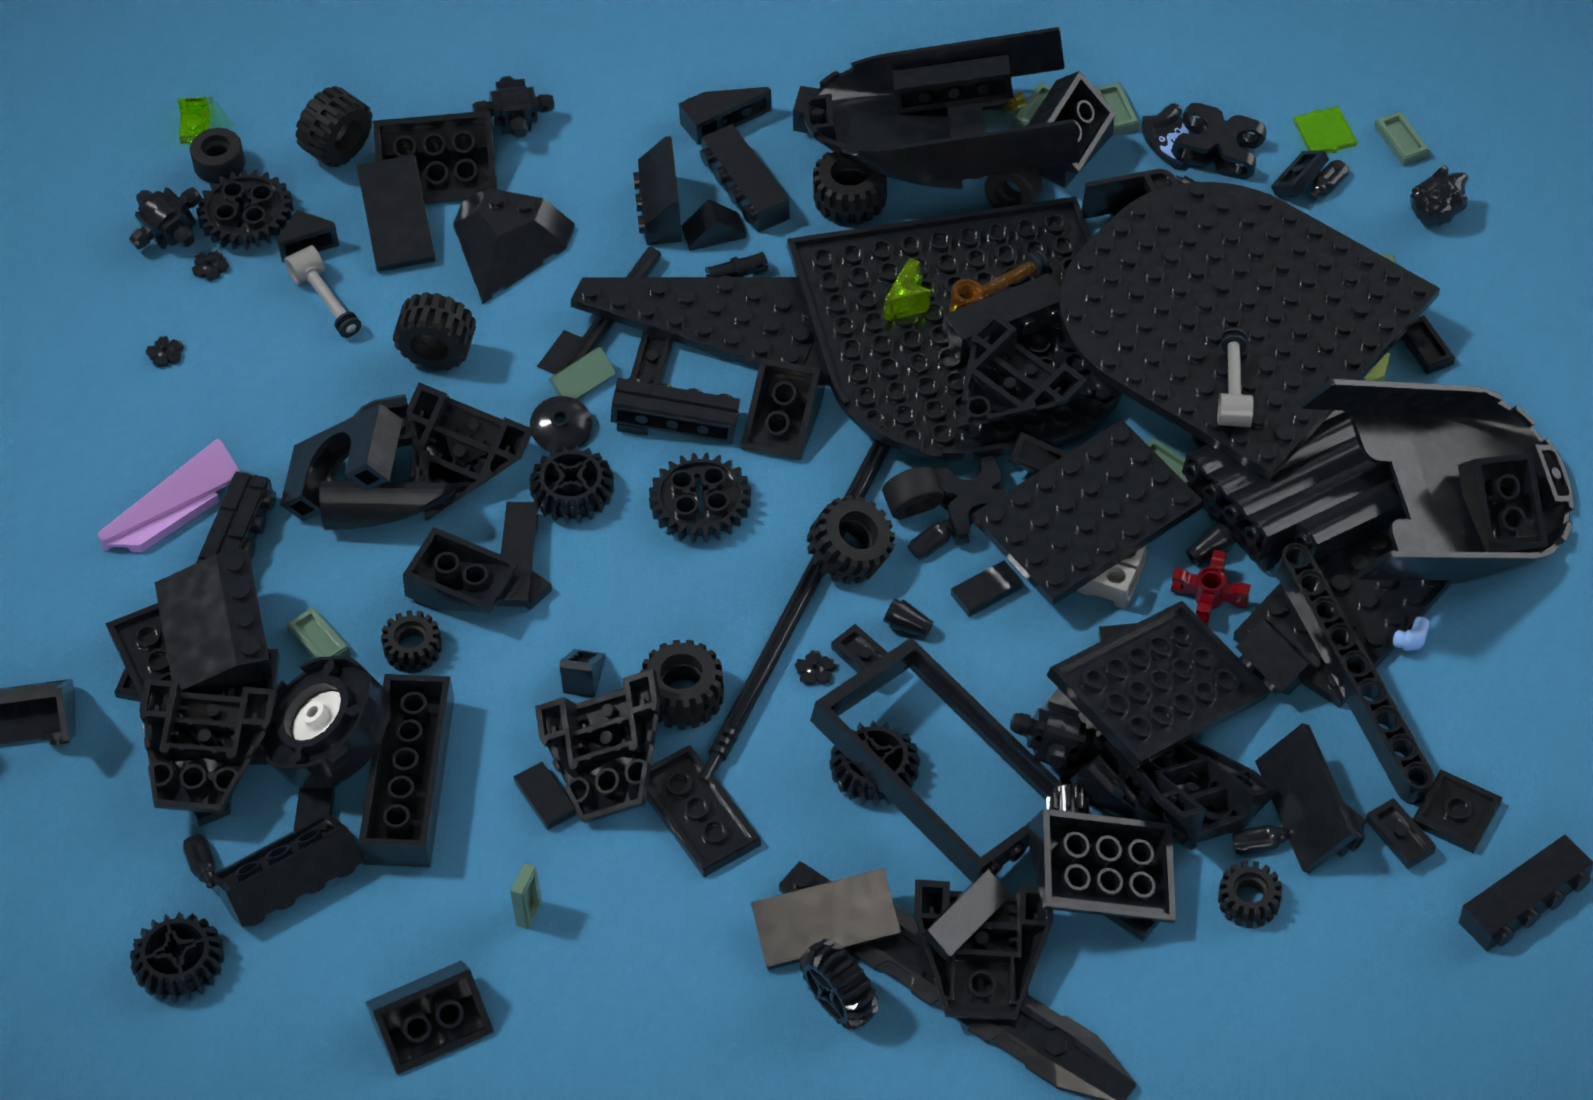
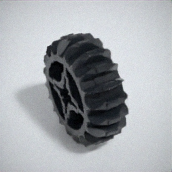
[529,445,614,524]
[829,720,920,807]
[130,912,225,1003]
[800,939,879,1030]

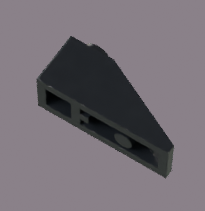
[679,87,772,145]

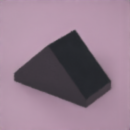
[681,199,747,251]
[277,210,339,263]
[560,649,606,697]

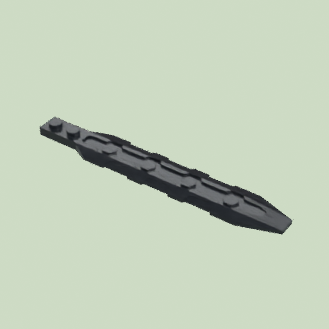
[779,861,1136,1100]

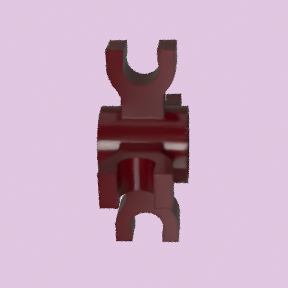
[1170,550,1251,626]

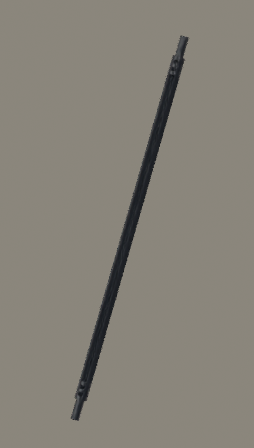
[697,439,891,785]

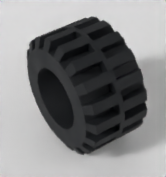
[295,86,373,167]
[813,151,887,225]
[393,292,476,370]
[807,495,895,584]
[640,639,724,730]

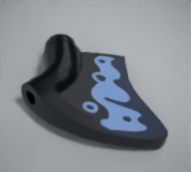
[1141,103,1197,170]

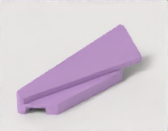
[98,439,240,553]

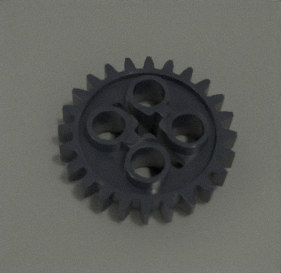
[196,170,294,250]
[649,453,751,543]

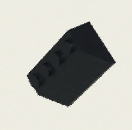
[210,814,363,927]

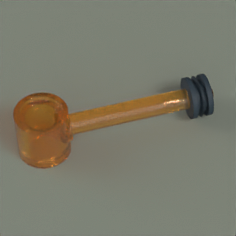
[949,250,1049,312]

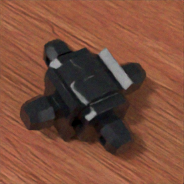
[472,76,554,138]
[129,187,202,250]
[1010,701,1103,769]

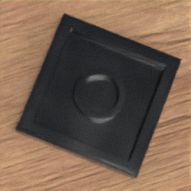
[1413,769,1503,854]

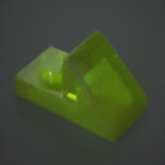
[177,97,213,144]
[883,257,931,321]

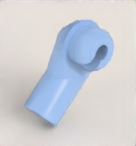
[1393,617,1430,651]

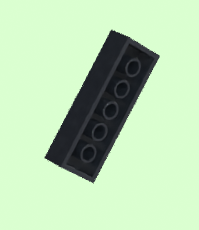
[358,674,454,867]

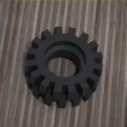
[381,610,442,673]
[1218,861,1282,928]

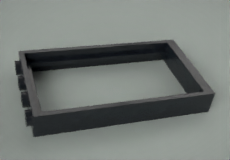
[810,637,1063,882]

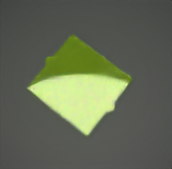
[1293,106,1357,153]

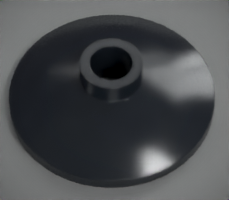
[530,396,592,453]

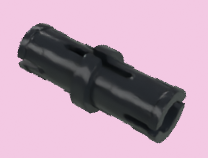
[705,252,768,277]

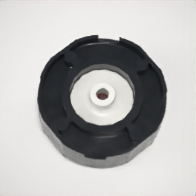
[259,656,391,788]

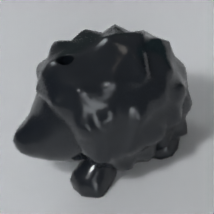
[1410,165,1468,226]

